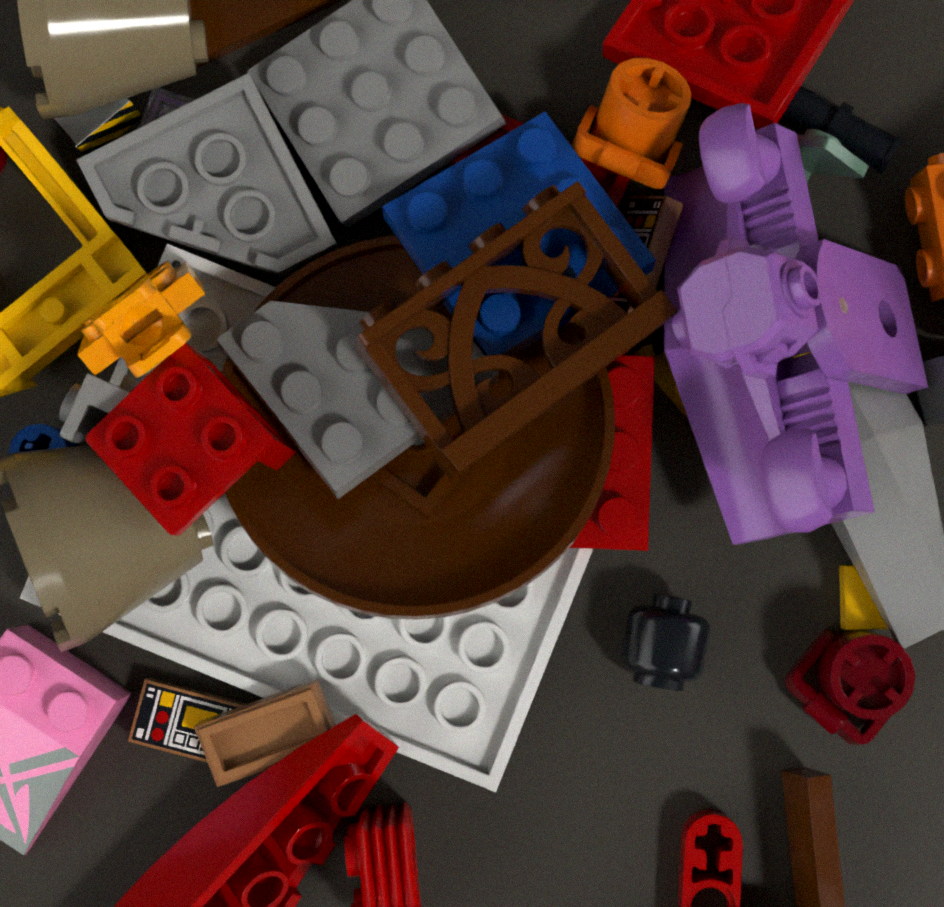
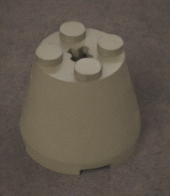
[17,0,209,119]
[0,444,214,653]

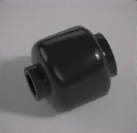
[621,594,710,691]

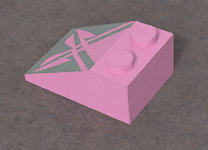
[0,625,133,855]

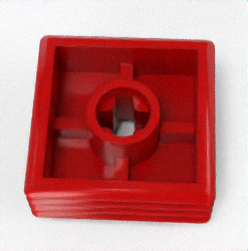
[344,801,421,907]

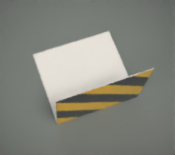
[54,98,143,155]

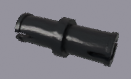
[780,86,902,175]

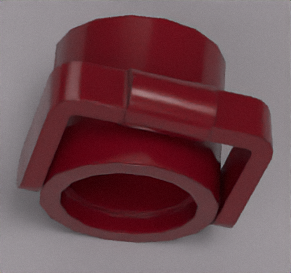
[785,628,916,745]

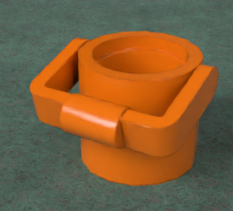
[571,58,692,189]

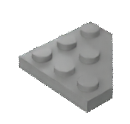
[77,73,338,276]
[216,300,499,499]

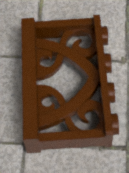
[354,181,678,481]

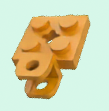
[77,260,205,378]

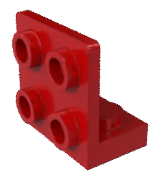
[86,343,296,536]

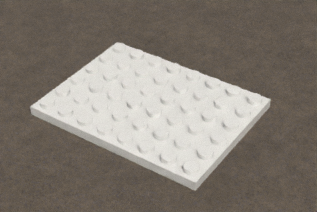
[20,244,593,792]

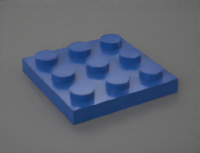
[382,112,656,357]

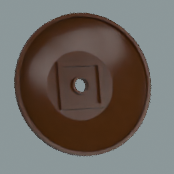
[221,235,615,620]

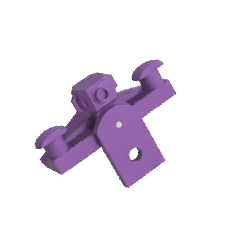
[664,103,928,545]

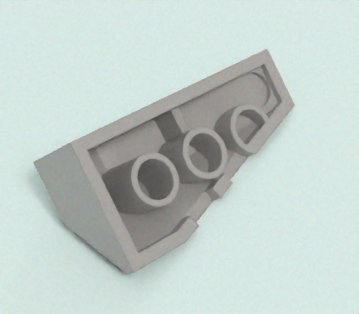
[831,382,944,649]

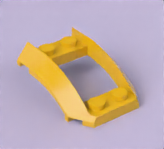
[0,106,147,397]

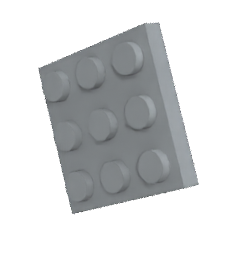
[247,0,506,229]

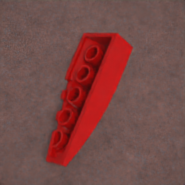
[113,713,399,907]

